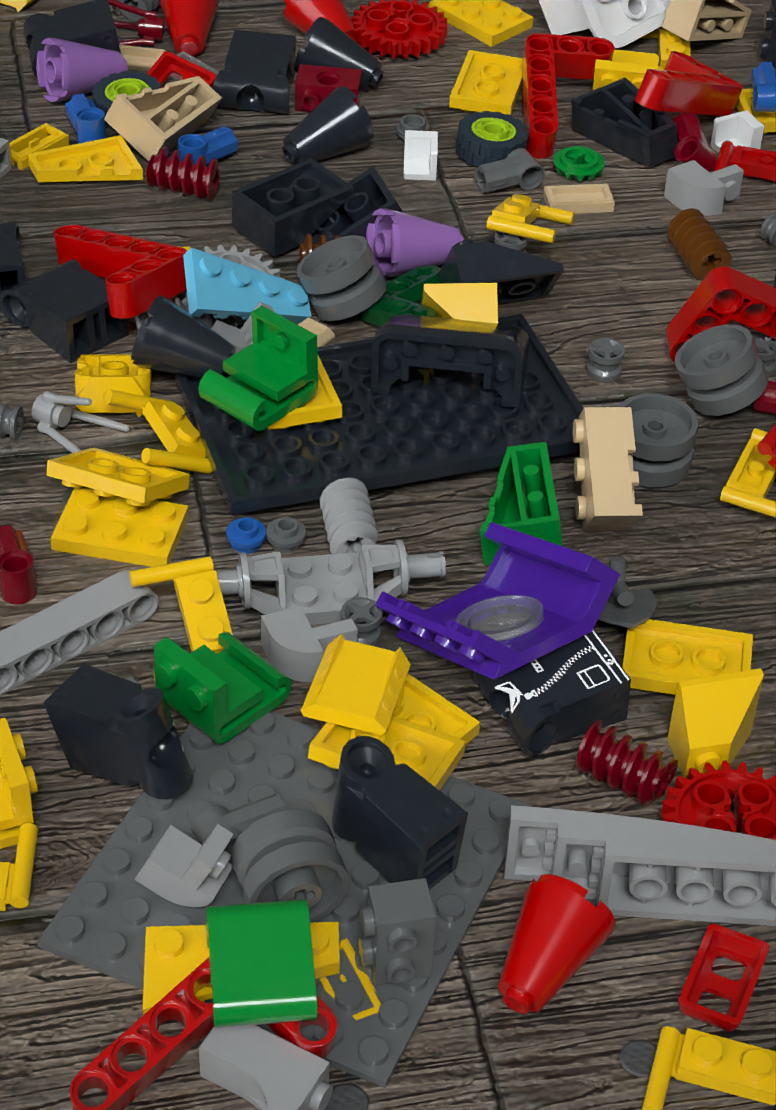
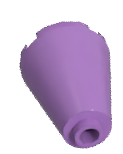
[36,38,128,102]
[366,208,464,278]

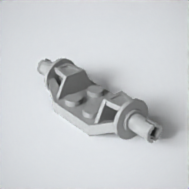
[216,539,446,625]

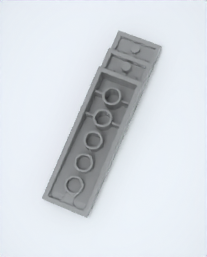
[504,805,776,926]

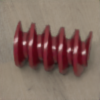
[146,147,220,201]
[577,720,678,806]

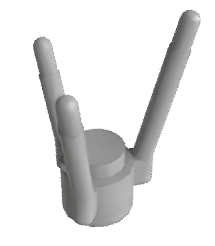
[31,391,130,453]

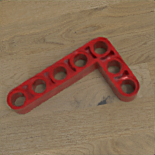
[521,33,615,159]
[635,51,743,116]
[53,225,187,319]
[666,266,776,362]
[69,957,337,1110]

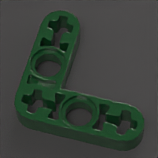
[359,265,440,327]

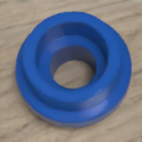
[226,517,266,554]

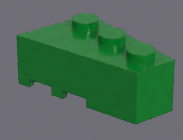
[480,442,563,566]

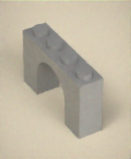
[199,1025,333,1110]

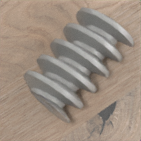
[320,478,378,554]

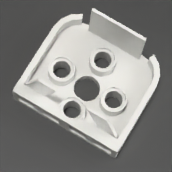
[539,0,671,49]

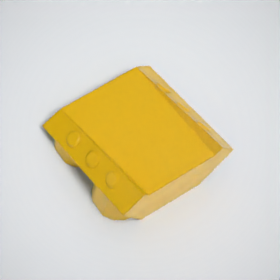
[75,354,152,418]
[301,633,411,735]

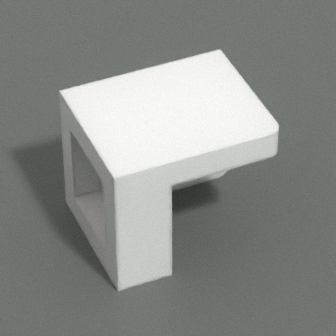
[710,110,764,153]
[404,130,438,181]

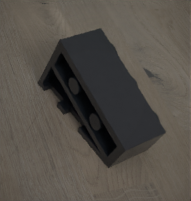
[571,77,677,167]

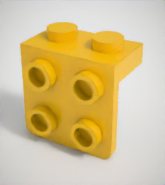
[593,49,659,91]

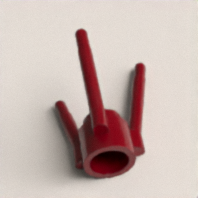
[108,0,165,46]

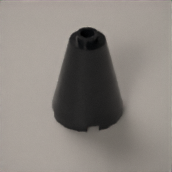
[295,17,384,91]
[282,86,374,164]
[131,295,236,378]

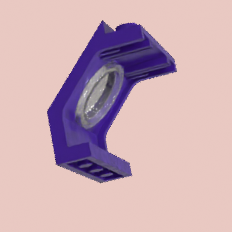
[375,522,621,680]

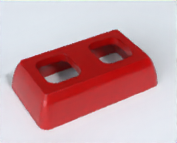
[147,51,216,88]
[679,924,770,1032]

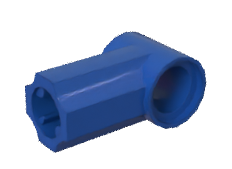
[751,62,776,113]
[65,94,106,144]
[178,126,238,166]

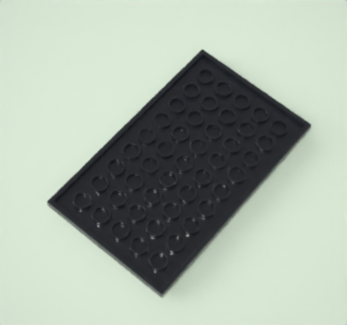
[176,314,584,515]

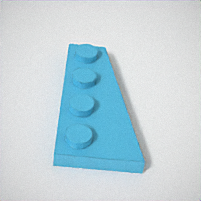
[183,247,311,324]

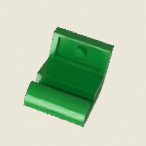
[199,306,318,431]
[154,632,291,744]
[206,899,317,1028]

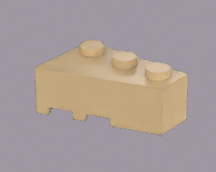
[662,0,752,41]
[104,76,222,161]
[573,407,643,531]

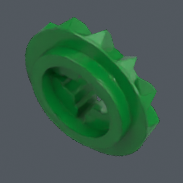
[553,146,605,182]

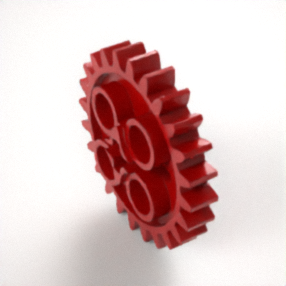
[351,0,448,59]
[660,760,776,840]

